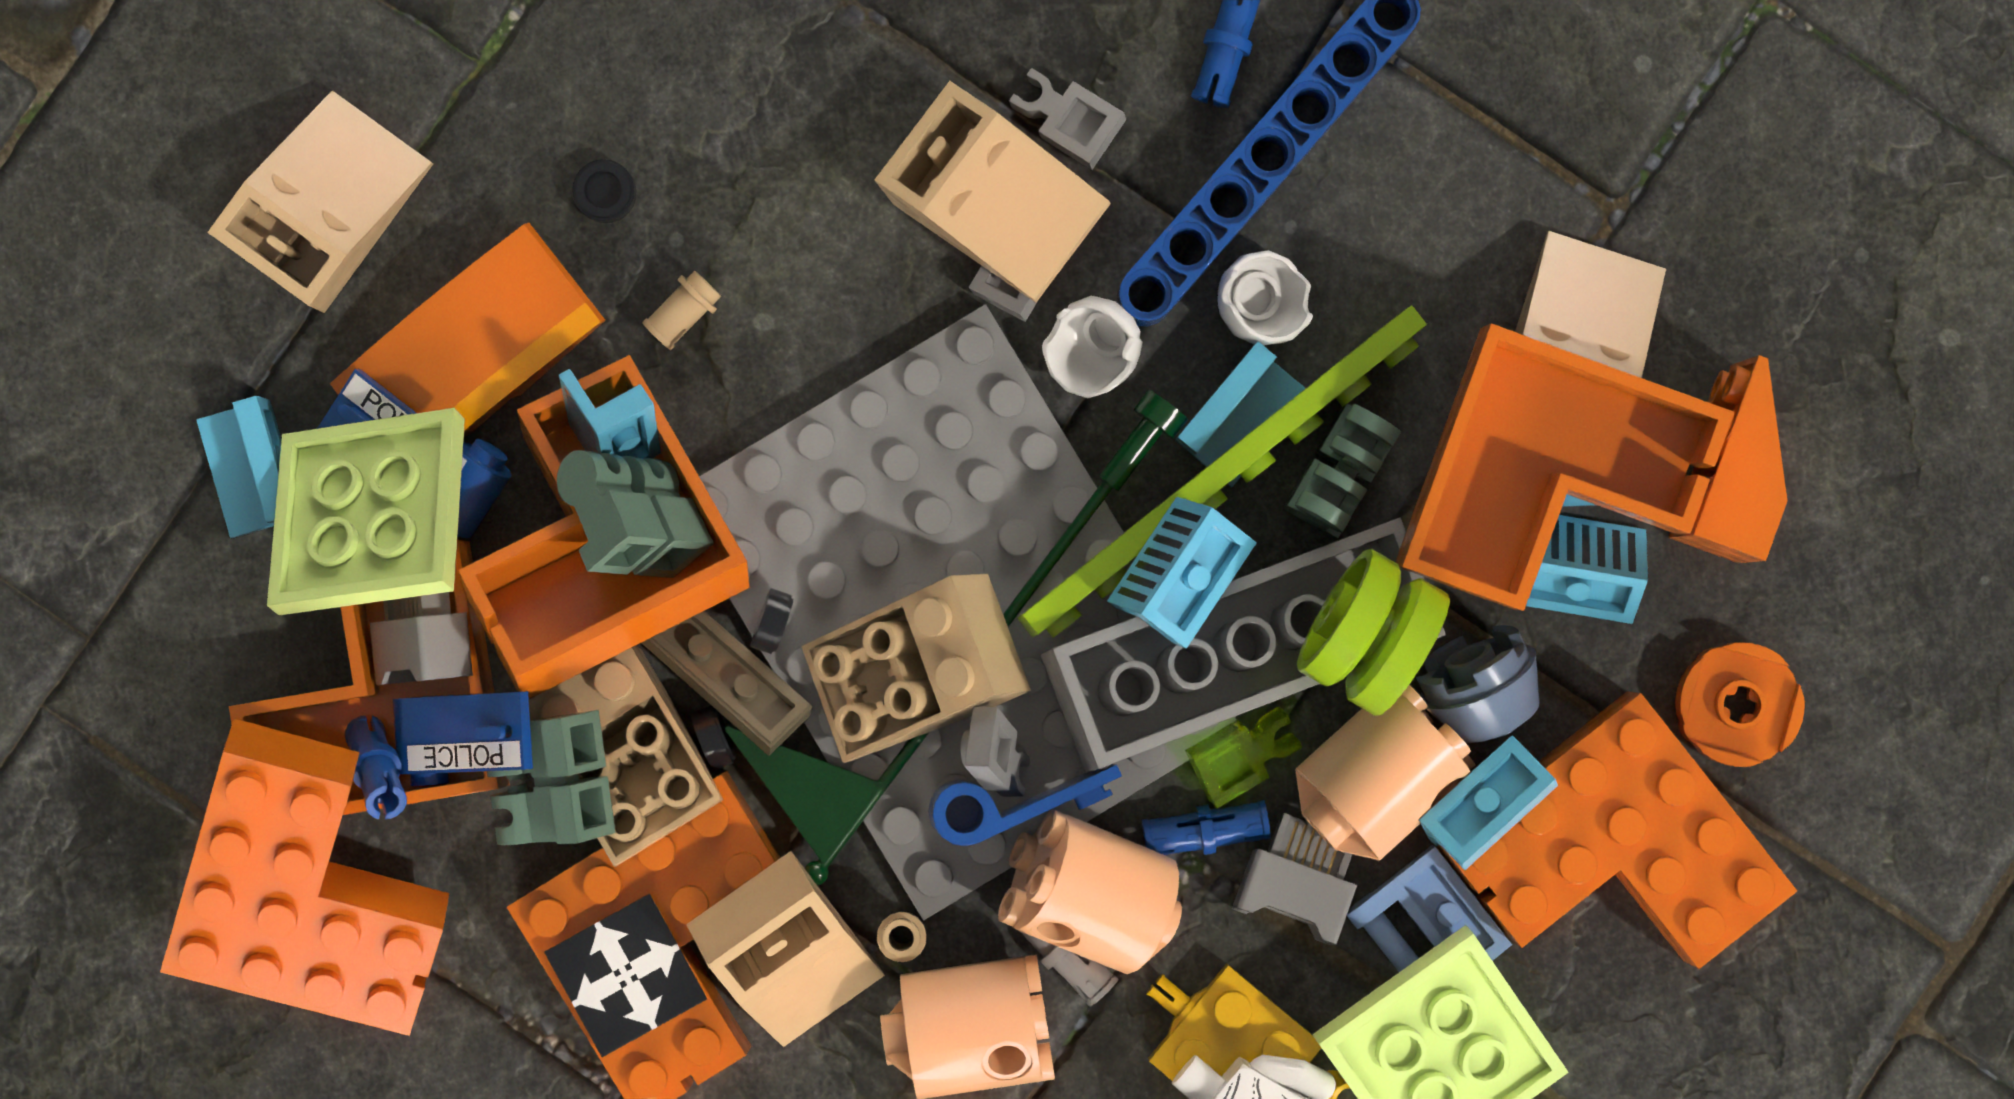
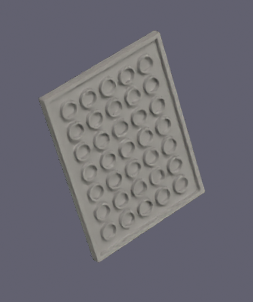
[699,304,1242,921]

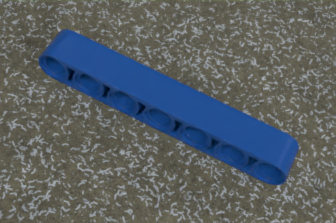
[1117,0,1421,327]

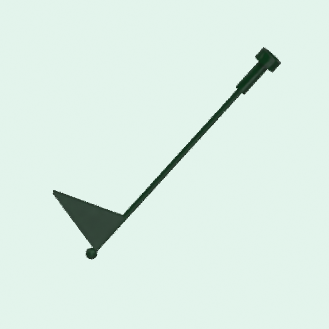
[725,390,1188,886]

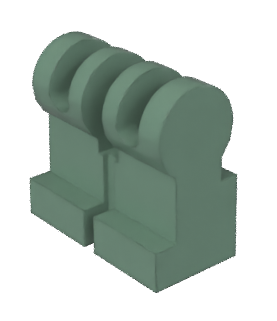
[1282,403,1401,540]
[557,450,714,578]
[487,710,616,845]

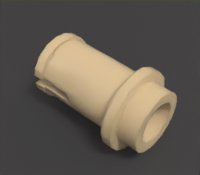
[642,271,721,350]
[877,911,927,962]

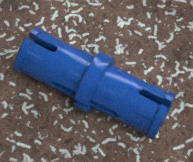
[1191,0,1260,108]
[345,716,407,819]
[1142,800,1271,855]

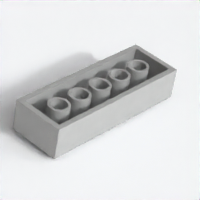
[1040,517,1446,772]

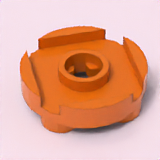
[1675,642,1805,767]

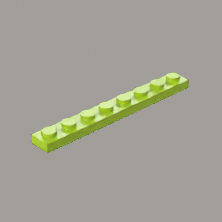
[1017,305,1427,638]

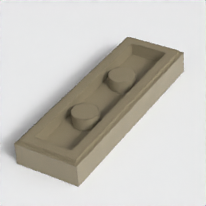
[642,611,813,756]

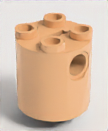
[1295,685,1476,861]
[998,809,1182,974]
[880,954,1055,1099]

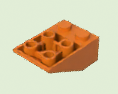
[1668,355,1788,563]

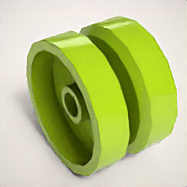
[1297,548,1450,716]

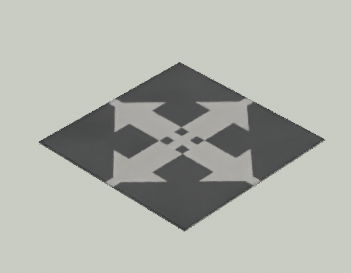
[544,894,707,1057]

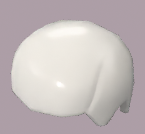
[1218,250,1313,345]
[1042,295,1143,398]

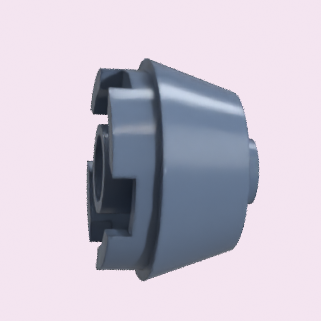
[1416,625,1540,743]

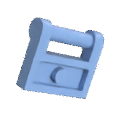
[1347,845,1512,972]

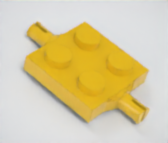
[1146,963,1322,1081]

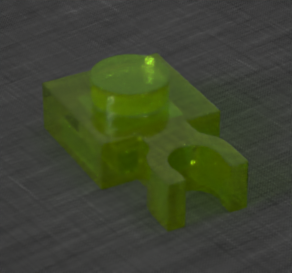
[1185,707,1303,808]

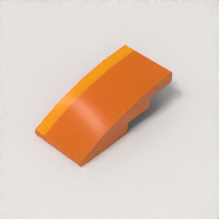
[330,223,605,437]

